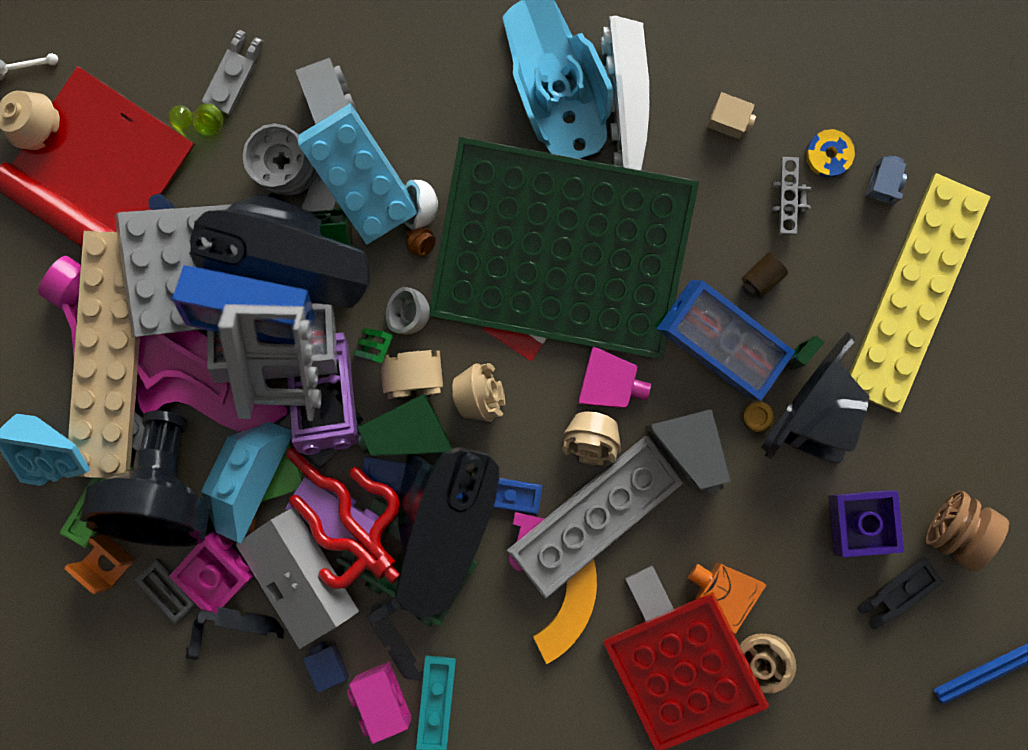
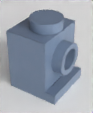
[865,155,907,205]

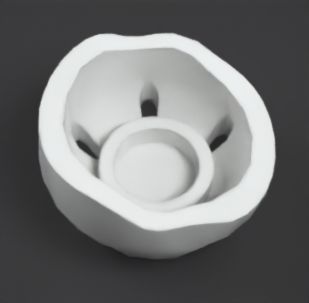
[404,180,438,229]

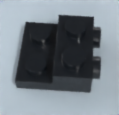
[279,384,364,468]

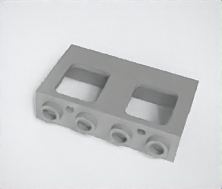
[219,305,321,421]

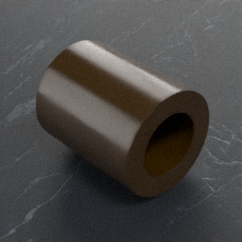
[741,253,788,299]

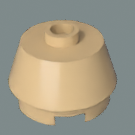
[0,91,60,150]
[452,363,505,422]
[562,412,621,466]
[740,633,796,693]

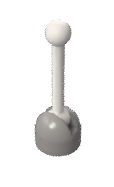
[0,53,58,81]

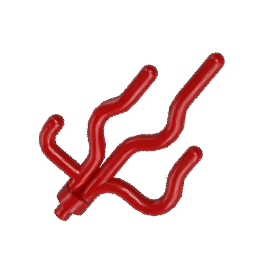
[286,448,401,589]

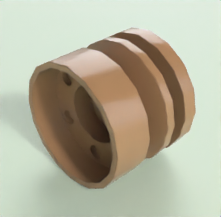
[926,490,1009,572]

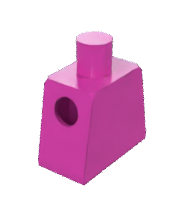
[577,347,651,408]

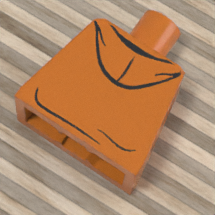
[687,562,766,634]

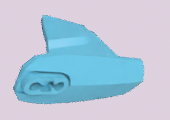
[502,0,613,159]

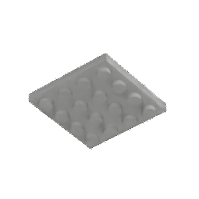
[114,204,237,337]

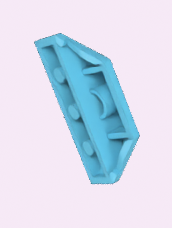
[201,422,292,544]

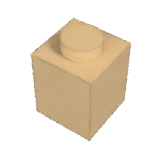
[707,92,756,139]

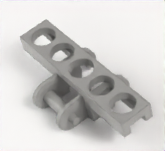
[772,157,811,235]

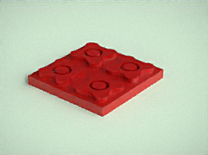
[603,592,769,750]

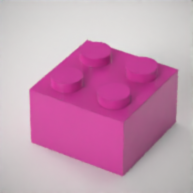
[347,661,412,744]

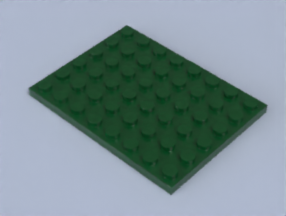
[429,137,699,360]

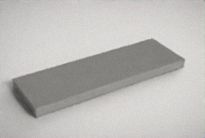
[507,436,683,599]

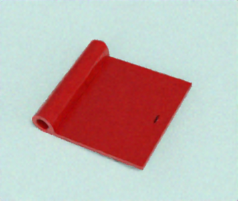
[0,66,195,247]

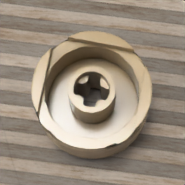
[380,351,443,400]

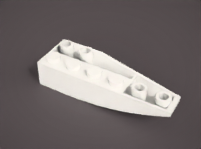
[601,16,649,170]

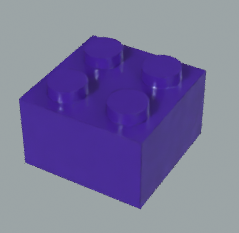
[828,490,904,557]

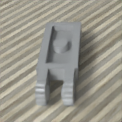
[202,30,263,116]

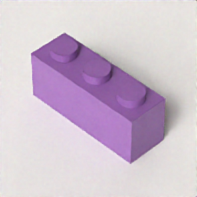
[285,477,386,543]

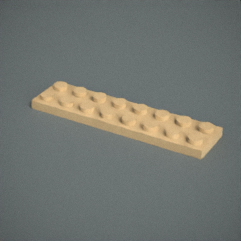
[68,231,140,478]

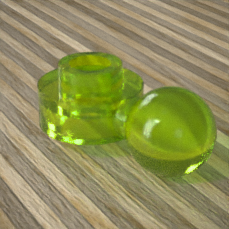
[168,104,224,136]

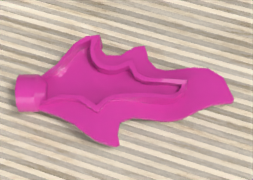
[38,256,288,432]

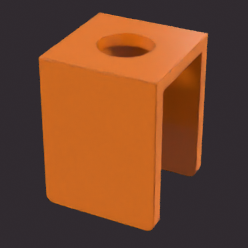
[64,535,135,594]

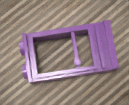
[287,332,359,455]

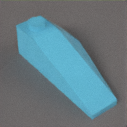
[0,414,90,486]

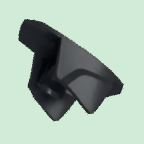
[761,332,869,463]

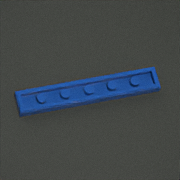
[360,457,542,515]

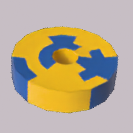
[805,129,855,178]

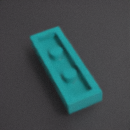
[416,655,456,750]

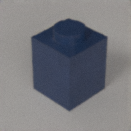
[303,641,349,693]

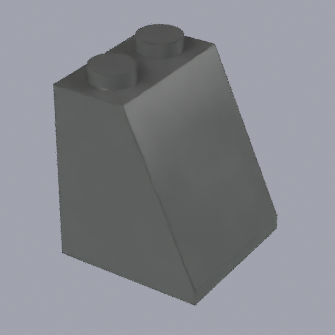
[645,409,731,494]

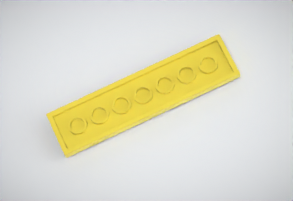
[849,173,991,413]

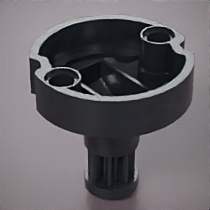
[80,411,210,547]

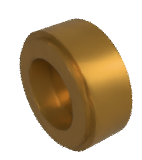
[742,402,774,432]

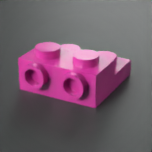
[169,530,254,614]

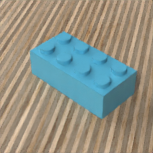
[298,103,418,244]

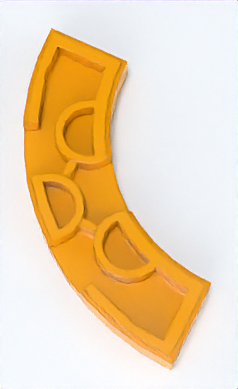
[533,559,597,664]

